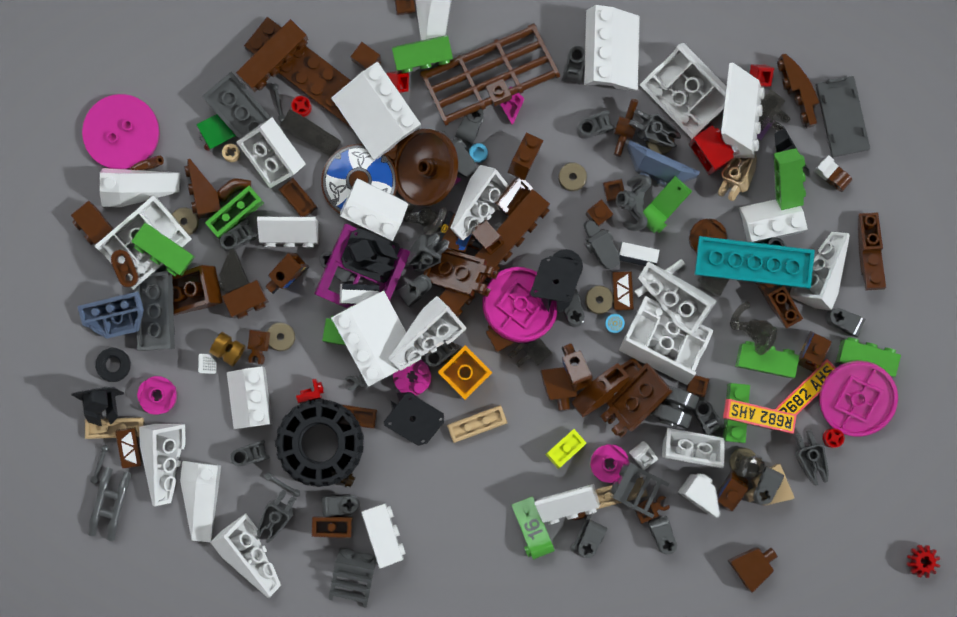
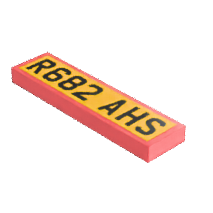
[774,359,836,415]
[723,399,797,434]

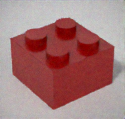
[688,125,734,176]

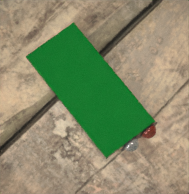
[196,114,236,152]

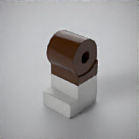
[814,155,853,192]

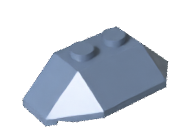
[627,140,700,187]
[77,291,144,338]

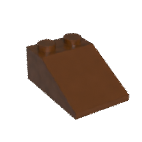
[172,265,223,316]

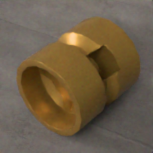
[209,332,246,367]

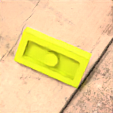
[545,429,586,469]

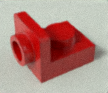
[296,379,324,404]

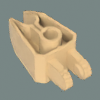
[718,155,757,201]

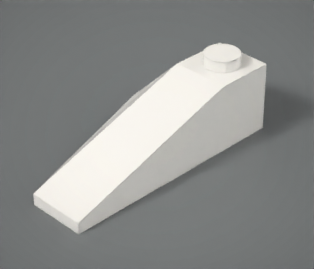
[415,0,452,40]
[451,165,509,240]
[100,168,180,207]
[789,232,850,310]
[638,262,717,336]
[389,296,467,371]
[139,424,186,506]
[180,461,221,543]
[210,514,281,598]

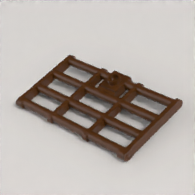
[420,23,560,126]

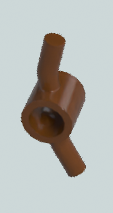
[614,99,638,157]

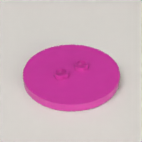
[82,94,160,170]
[482,267,557,343]
[819,361,898,437]

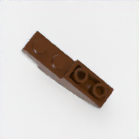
[777,53,819,129]
[858,212,886,291]
[755,282,803,328]
[571,358,642,417]

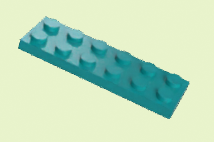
[694,236,815,289]

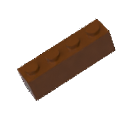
[236,19,309,93]

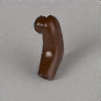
[129,155,164,170]
[217,178,251,202]

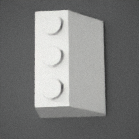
[237,117,306,188]
[340,178,409,241]
[739,199,808,243]
[257,217,319,248]
[227,366,272,430]
[662,428,724,468]
[677,473,720,518]
[534,484,600,525]
[362,503,406,568]

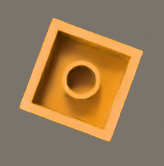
[438,345,493,400]

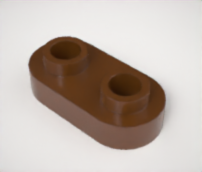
[111,250,139,287]

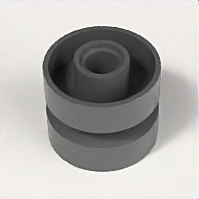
[650,385,699,429]

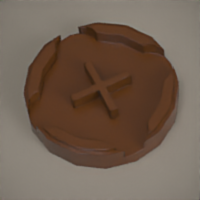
[689,219,727,253]

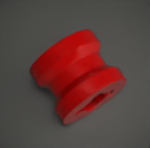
[291,96,312,117]
[822,428,845,448]

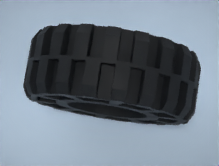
[275,399,364,487]

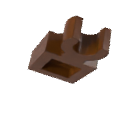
[247,330,270,364]
[634,496,670,524]

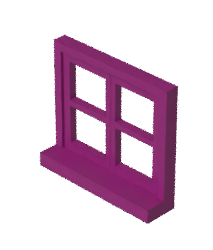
[314,223,410,309]

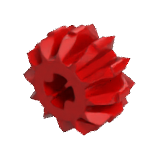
[907,545,941,578]

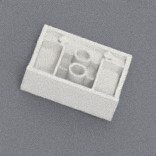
[584,5,639,91]
[640,43,727,139]
[331,62,421,160]
[721,63,765,158]
[95,195,192,290]
[332,291,406,387]
[619,296,714,385]

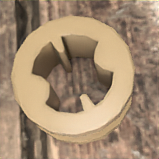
[222,144,240,162]

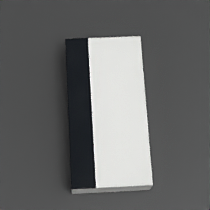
[619,242,660,267]
[340,284,379,304]

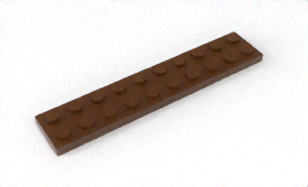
[244,17,406,161]

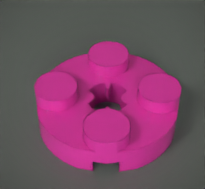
[393,359,431,396]
[137,376,177,415]
[590,444,629,483]

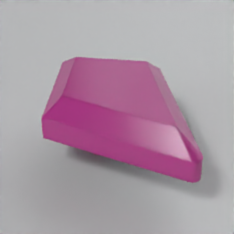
[500,86,525,125]

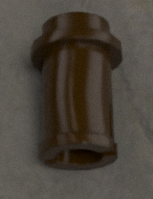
[330,469,356,488]

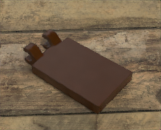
[424,249,498,297]
[600,363,673,438]

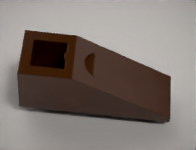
[184,159,220,219]

